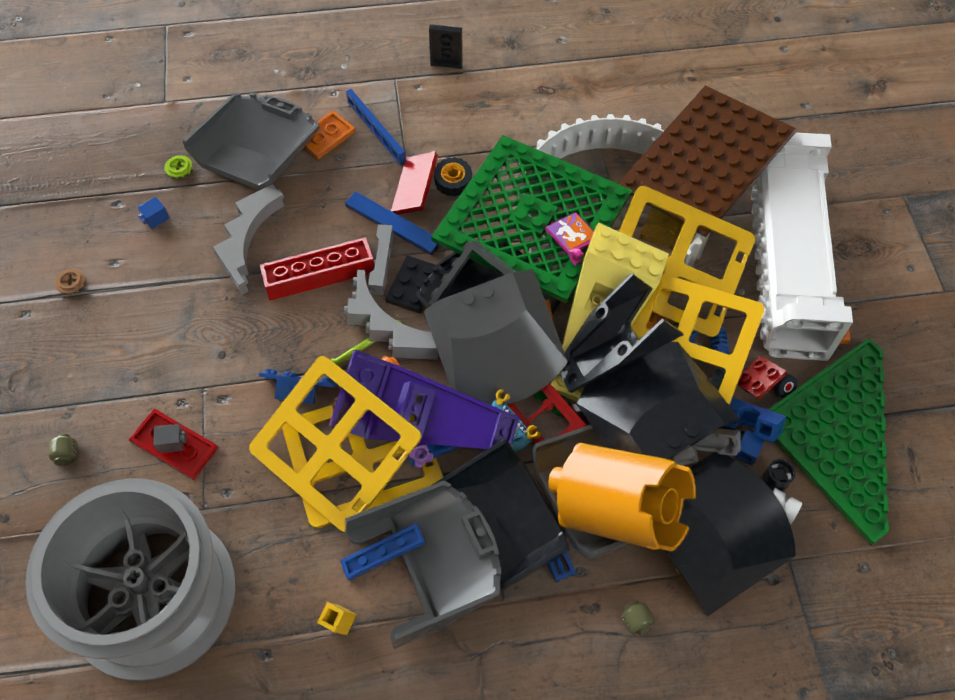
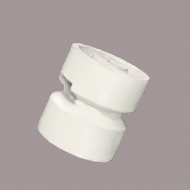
[773,488,802,525]

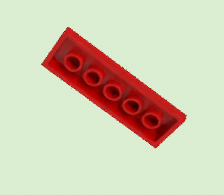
[260,237,375,301]

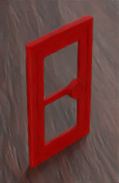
[507,383,586,445]

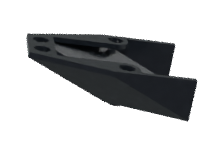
[560,273,684,393]

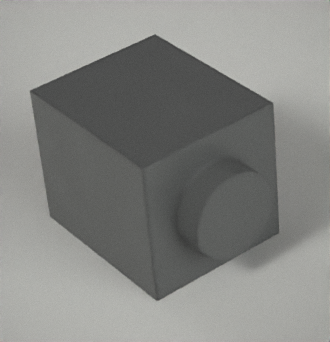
[154,424,187,453]

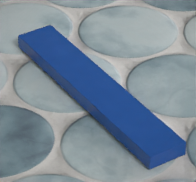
[346,88,406,165]
[345,191,439,255]

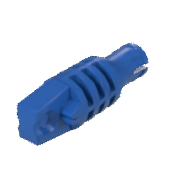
[710,314,730,354]

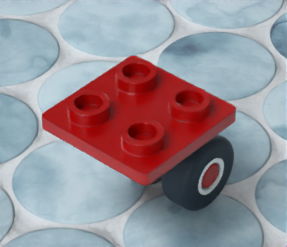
[737,356,797,399]

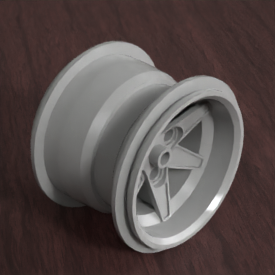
[26,478,236,681]

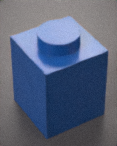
[137,197,170,229]
[733,429,764,465]

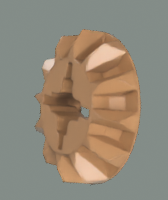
[55,268,86,295]

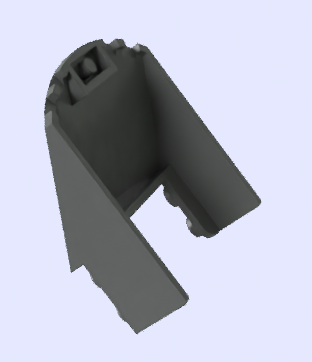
[345,480,501,649]

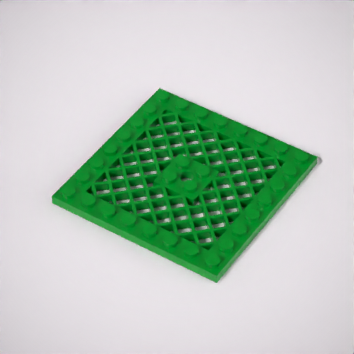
[431,135,632,303]

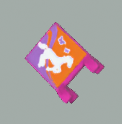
[545,212,594,266]

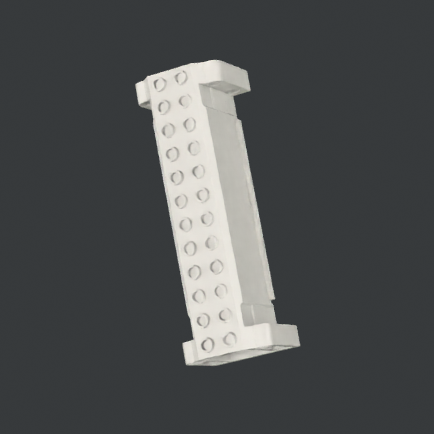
[751,133,853,361]

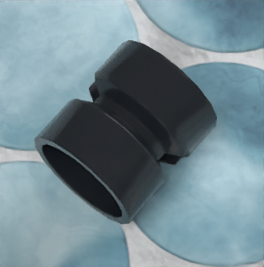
[761,459,796,492]

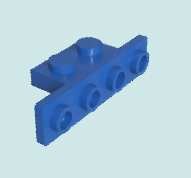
[259,369,339,404]

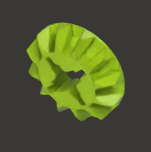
[164,155,193,179]

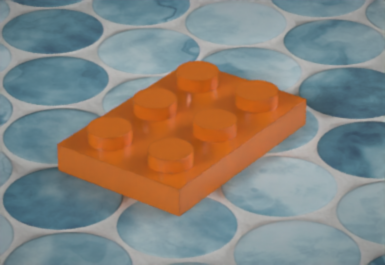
[304,110,356,160]

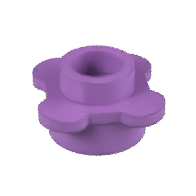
[409,445,433,468]

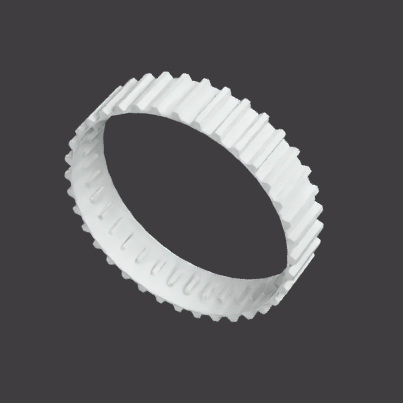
[516,114,710,279]

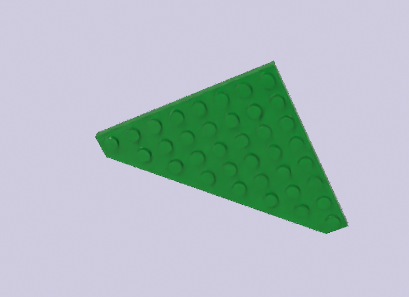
[768,338,889,546]

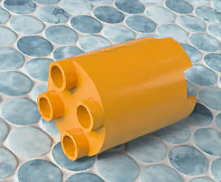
[548,443,696,551]

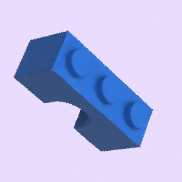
[727,398,786,443]

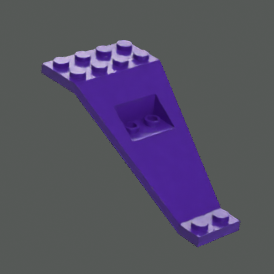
[329,350,520,450]

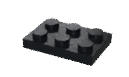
[429,24,463,69]
[385,256,436,313]

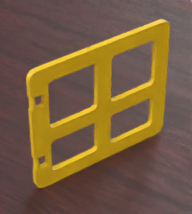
[619,186,755,337]
[631,274,765,406]
[249,356,422,532]
[282,405,443,528]

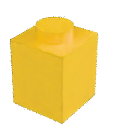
[317,602,357,635]

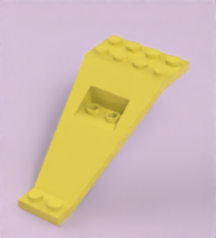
[550,223,669,402]

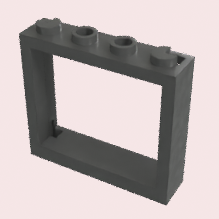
[429,241,517,305]

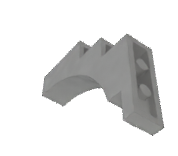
[213,184,284,295]

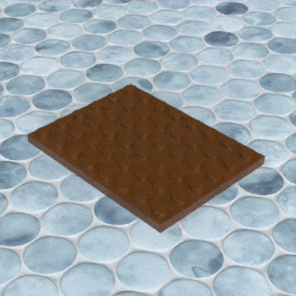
[617,85,796,237]

